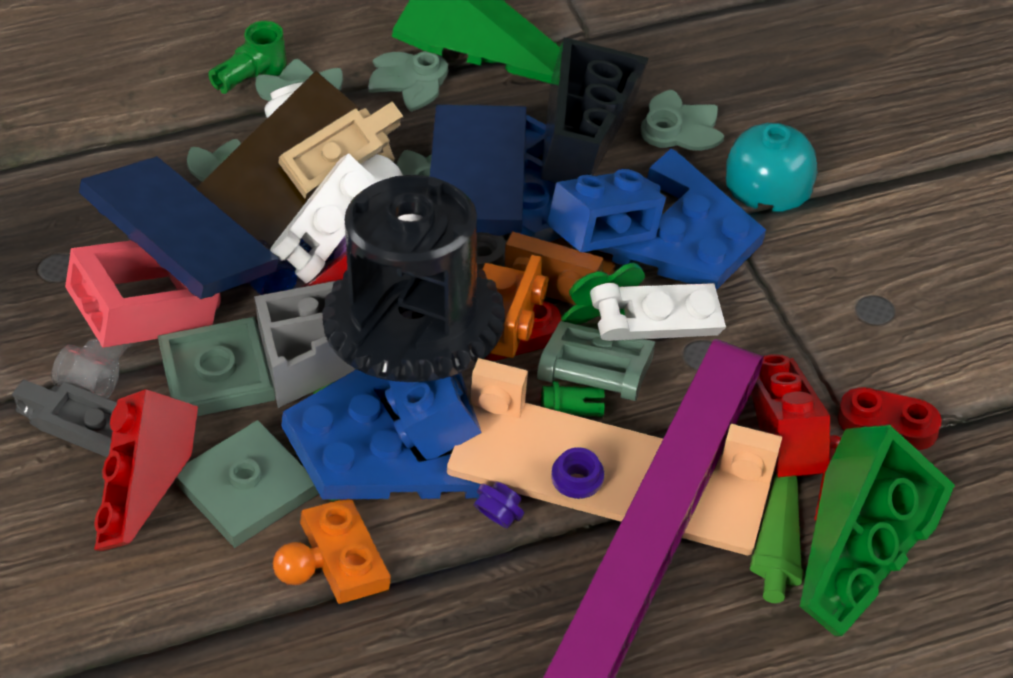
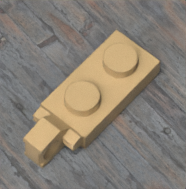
[278,102,403,199]

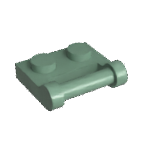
[537,321,655,401]

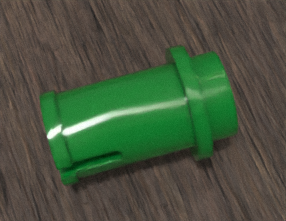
[541,381,605,418]

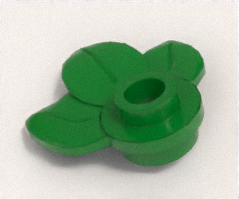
[561,263,645,324]

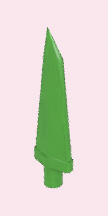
[750,473,803,603]

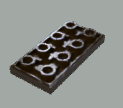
[196,71,361,250]

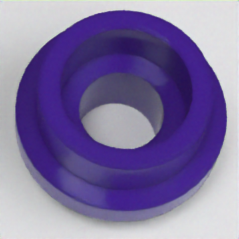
[551,447,604,499]
[474,481,525,529]

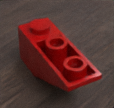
[751,354,830,477]
[94,389,198,552]

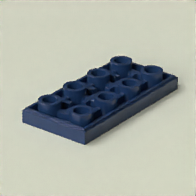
[430,105,526,236]
[79,156,279,299]

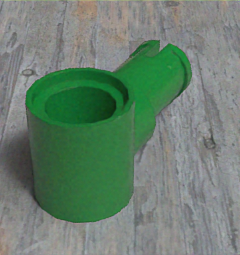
[208,21,287,94]

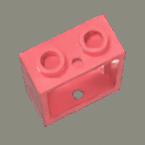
[65,240,221,348]

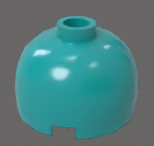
[726,123,817,211]

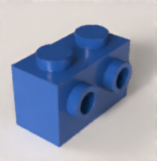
[547,169,666,252]
[385,373,482,460]

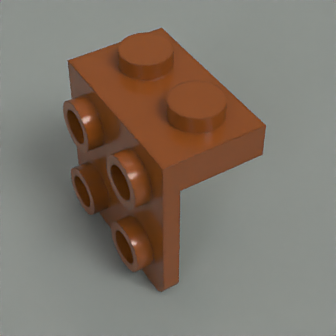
[505,231,617,305]

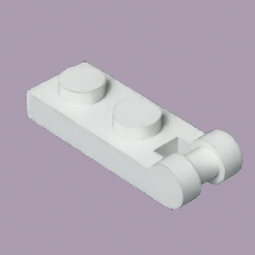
[270,153,378,283]
[590,283,726,341]

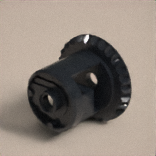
[322,175,505,382]

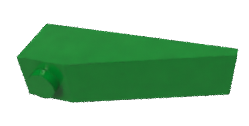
[392,0,560,83]
[800,425,955,636]

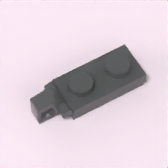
[12,379,117,457]

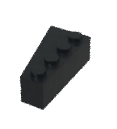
[540,37,649,185]

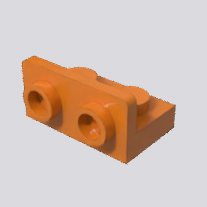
[482,255,548,358]

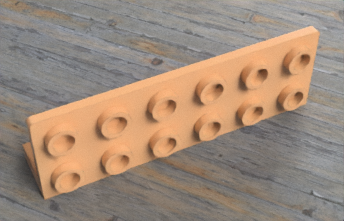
[447,358,782,555]

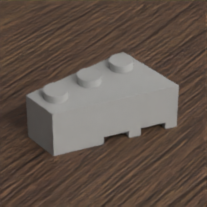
[254,281,412,408]

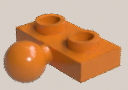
[273,499,391,604]

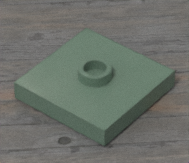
[158,317,275,416]
[174,420,319,548]

